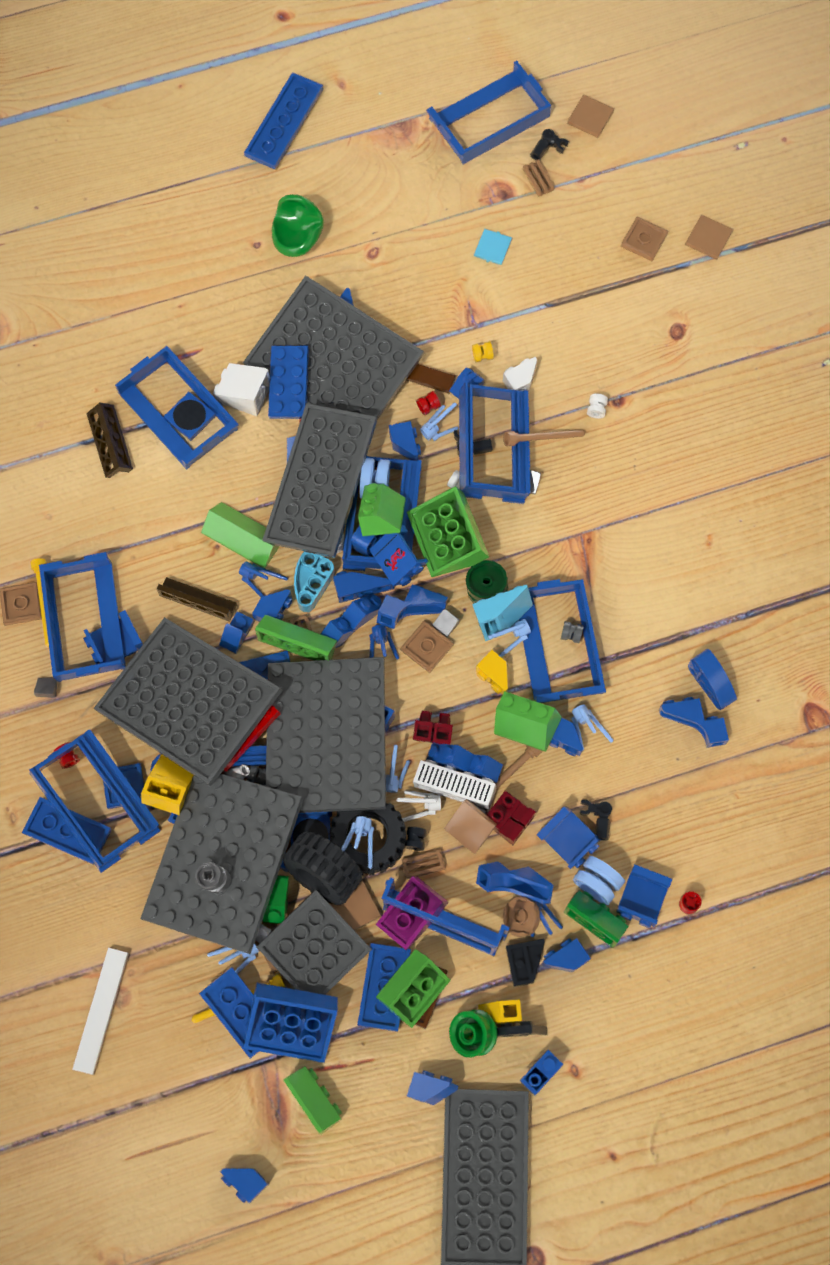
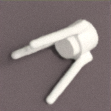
[397,790,441,822]

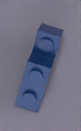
[376,584,448,629]
[321,593,382,648]
[659,697,729,748]
[426,743,503,783]
[476,861,554,904]

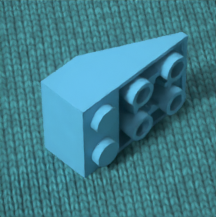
[472,584,533,641]

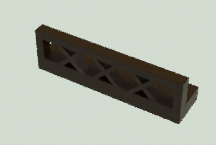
[86,402,133,478]
[157,577,237,622]

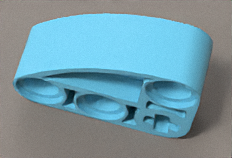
[294,552,335,612]

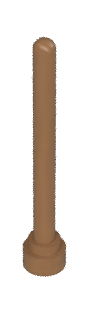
[503,430,585,447]
[495,745,542,790]

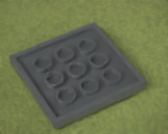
[257,890,372,995]

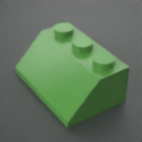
[358,483,406,536]
[494,691,562,752]
[376,949,451,1028]
[283,1066,342,1134]

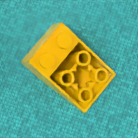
[141,754,194,815]

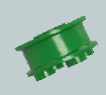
[449,1009,497,1058]

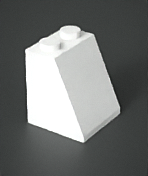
[214,363,270,417]

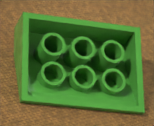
[407,486,489,577]

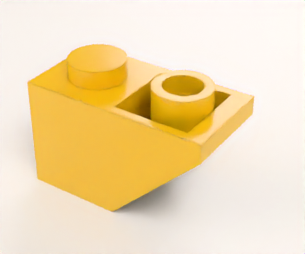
[476,650,508,695]
[478,1000,522,1025]

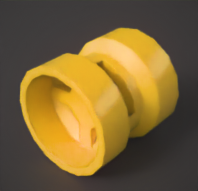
[472,341,494,363]

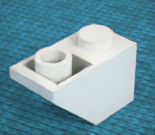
[503,357,537,391]

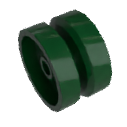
[465,560,509,604]

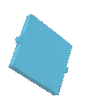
[474,229,512,265]

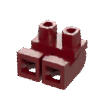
[413,710,453,745]
[487,790,536,846]

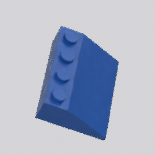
[243,983,338,1063]

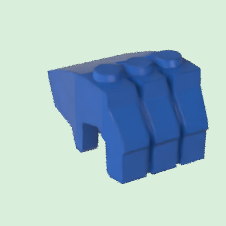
[449,367,485,399]

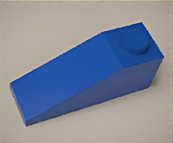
[333,571,394,603]

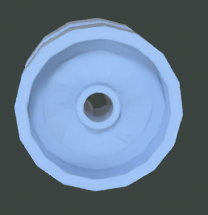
[359,458,390,498]
[573,856,625,905]

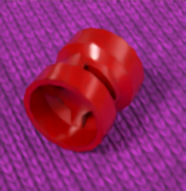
[416,391,441,416]
[54,742,80,769]
[679,891,702,914]

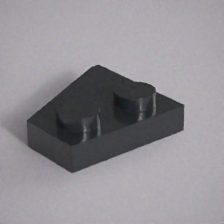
[505,939,545,987]
[497,1021,548,1037]

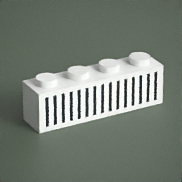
[413,760,496,810]

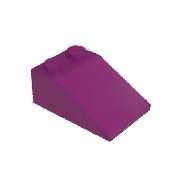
[375,876,449,950]

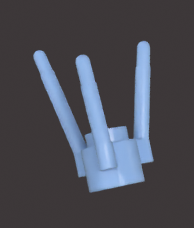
[420,403,458,441]
[488,619,531,657]
[571,704,613,751]
[386,745,410,793]
[341,816,374,869]
[207,943,259,974]

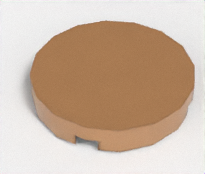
[503,896,540,937]

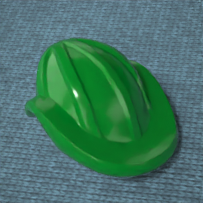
[271,194,324,257]

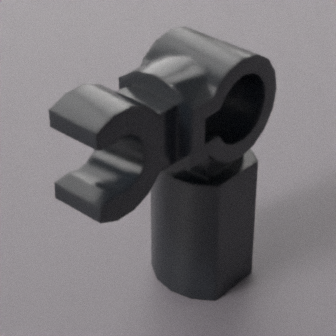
[530,129,569,161]
[454,430,492,456]
[580,800,612,841]

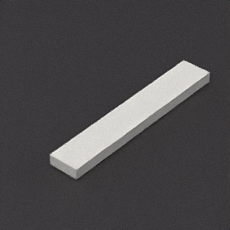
[72,948,129,1075]

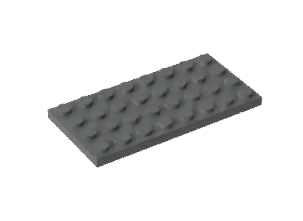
[263,403,378,558]
[441,1089,529,1265]

